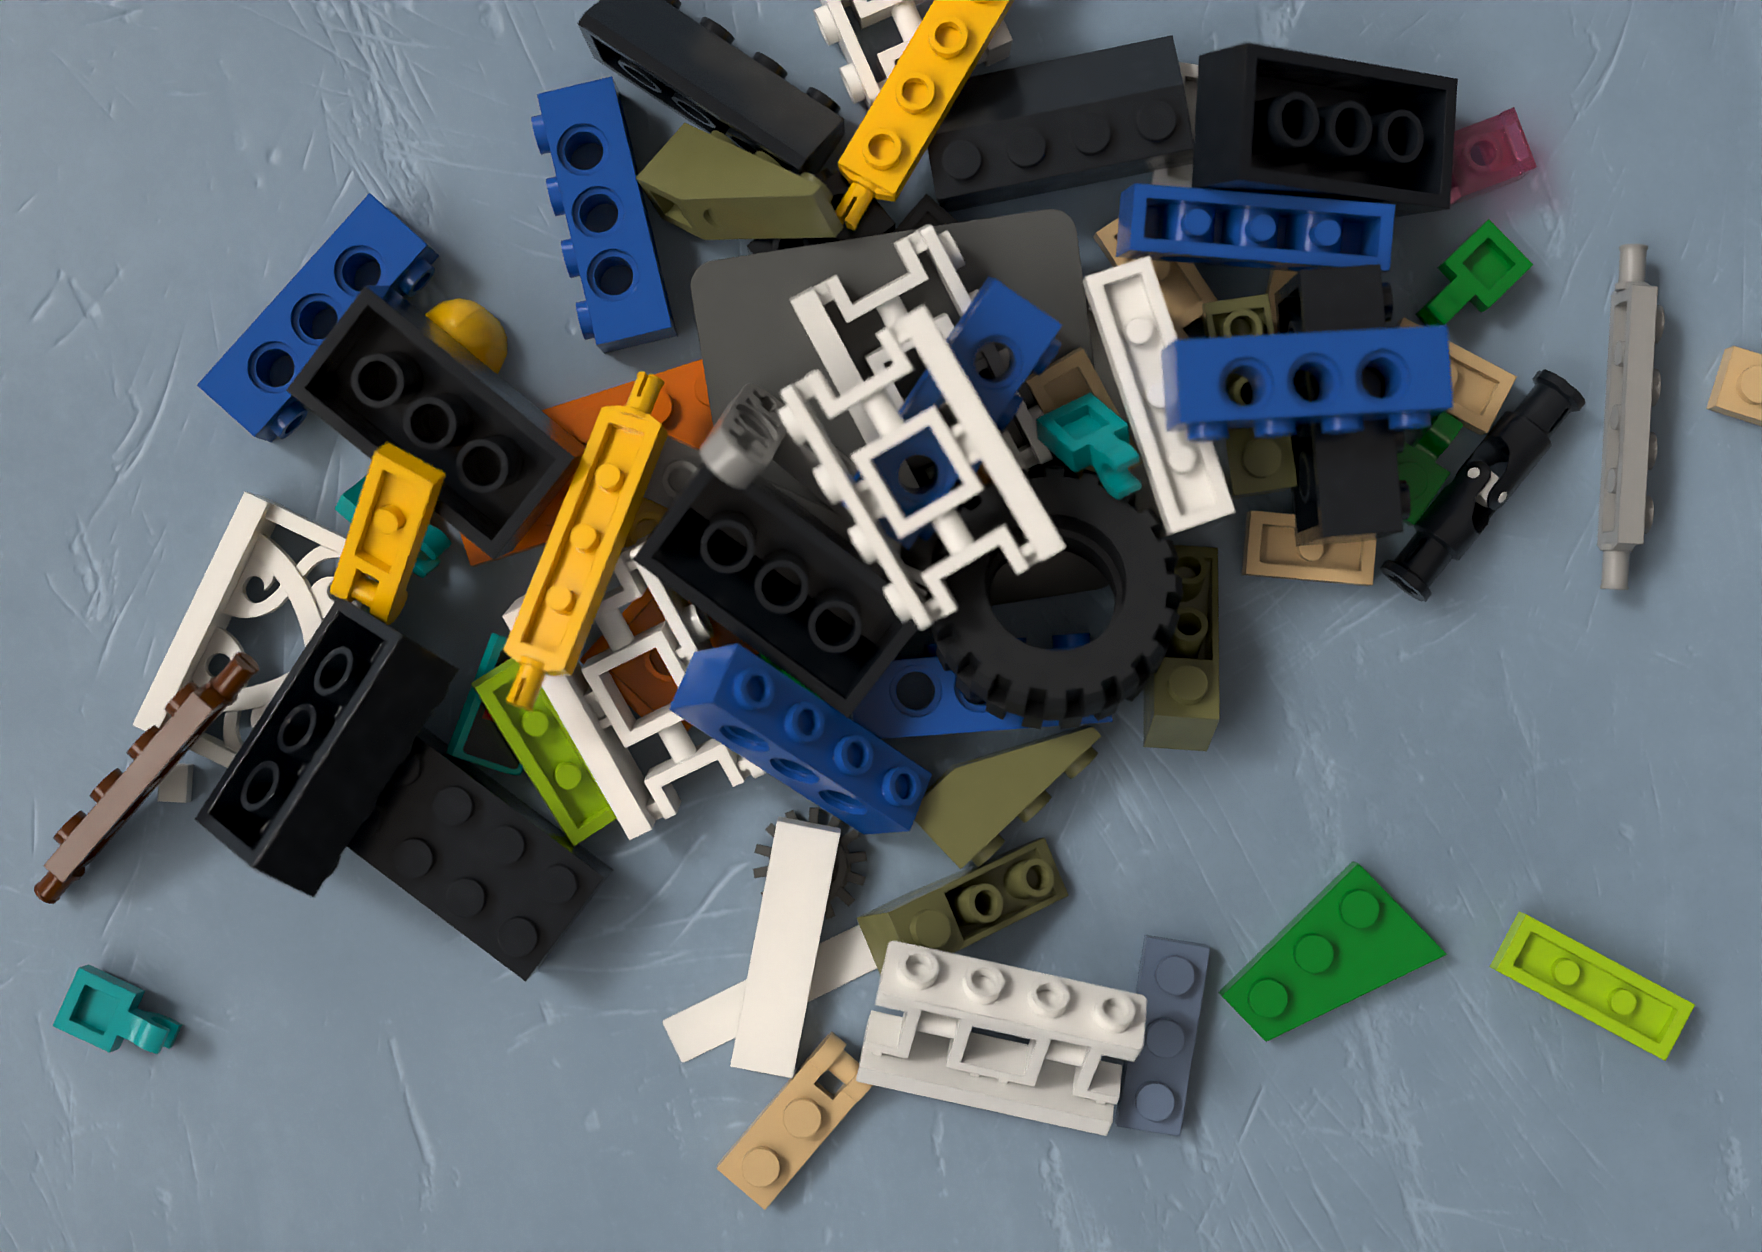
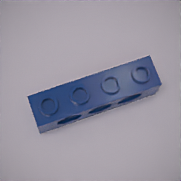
[531,76,678,353]
[1116,183,1395,273]
[197,193,440,443]
[841,277,1062,549]
[1161,325,1453,442]
[852,633,1113,739]
[669,643,932,835]

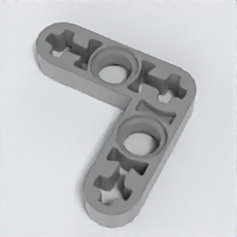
[700,383,858,526]

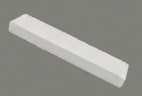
[730,816,841,1078]

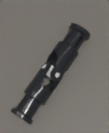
[1380,369,1586,602]

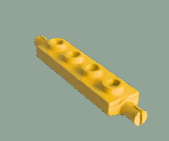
[835,0,1015,230]
[503,371,668,712]

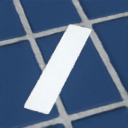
[663,925,877,1063]

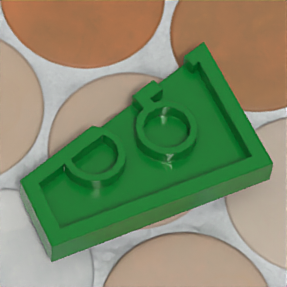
[1218,861,1447,1042]

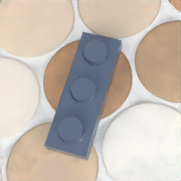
[1115,935,1210,1137]

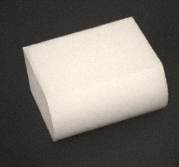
[157,763,194,803]

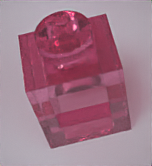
[1450,107,1537,206]

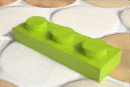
[470,658,617,846]
[1489,911,1695,1061]

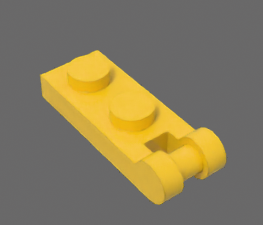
[330,442,446,625]

